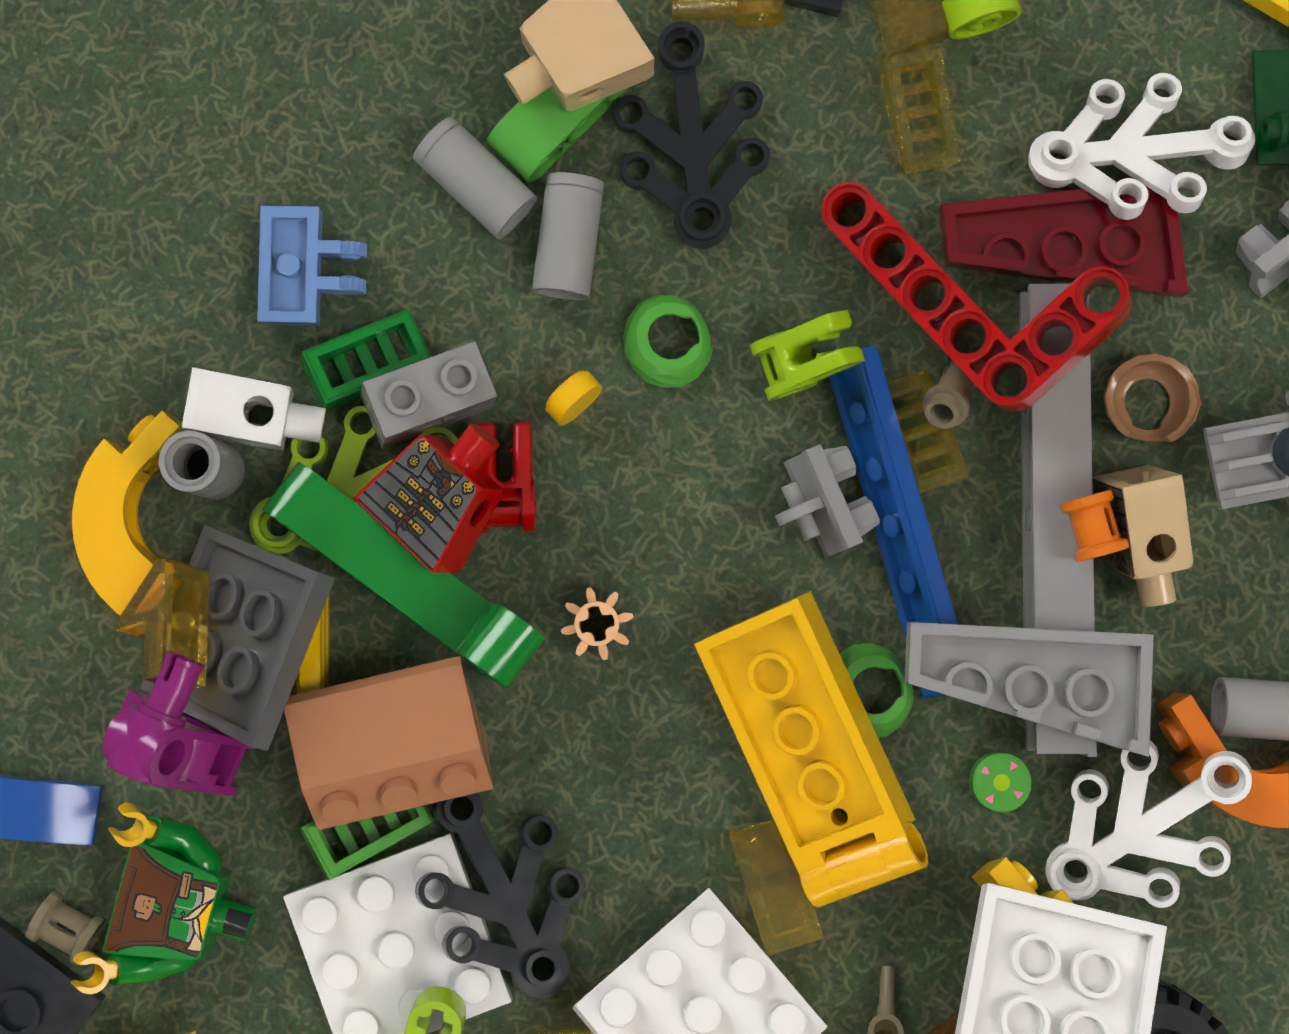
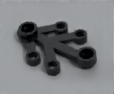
[614,21,770,249]
[415,793,585,999]

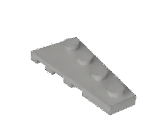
[904,622,1154,757]

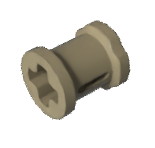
[25,890,107,967]

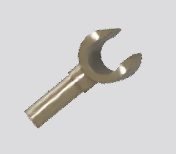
[867,966,904,1034]

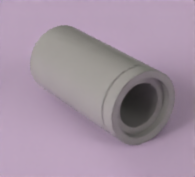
[413,117,537,240]
[532,172,604,301]
[159,430,245,499]
[1210,677,1289,741]

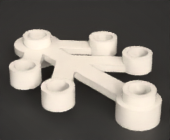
[1028,73,1255,220]
[1045,741,1252,908]

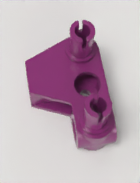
[103,651,255,796]

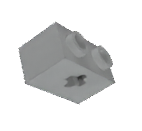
[361,341,497,449]

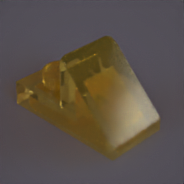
[115,558,209,690]

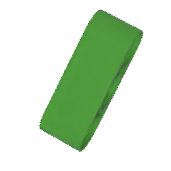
[486,88,628,184]

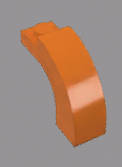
[1156,692,1289,828]

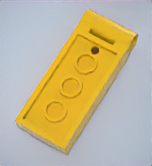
[694,591,928,908]

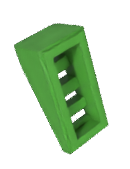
[299,805,435,880]

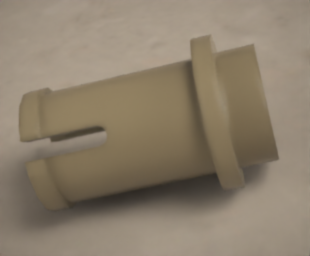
[923,360,977,429]

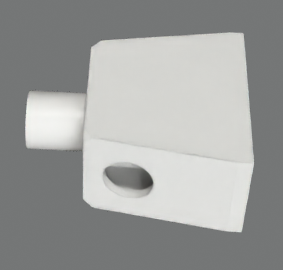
[182,367,326,451]

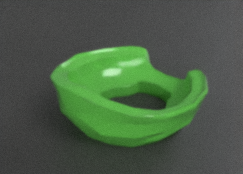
[623,294,713,388]
[839,643,914,738]

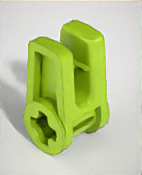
[749,310,866,401]

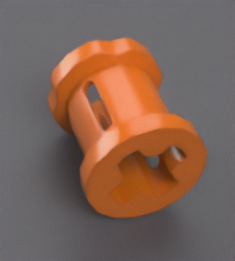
[1060,489,1130,562]

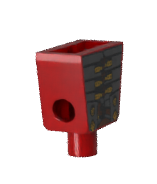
[354,423,502,573]

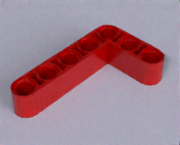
[821,182,1133,412]

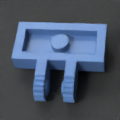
[257,206,367,326]

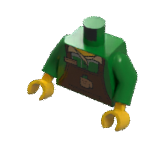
[70,802,257,994]

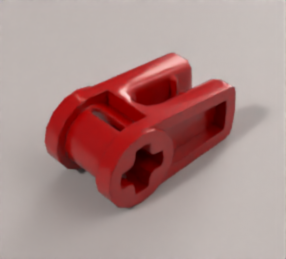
[477,421,537,533]

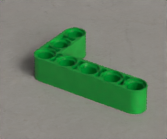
[262,462,545,689]

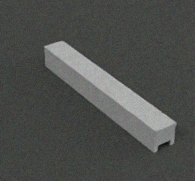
[1019,284,1097,757]

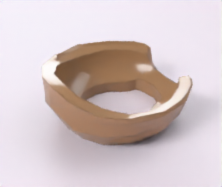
[1103,354,1201,442]

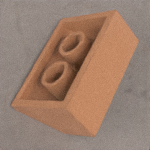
[284,656,494,830]

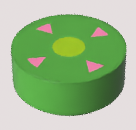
[969,752,1031,812]

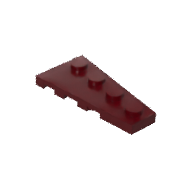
[939,186,1188,298]

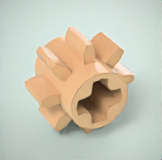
[561,587,634,660]

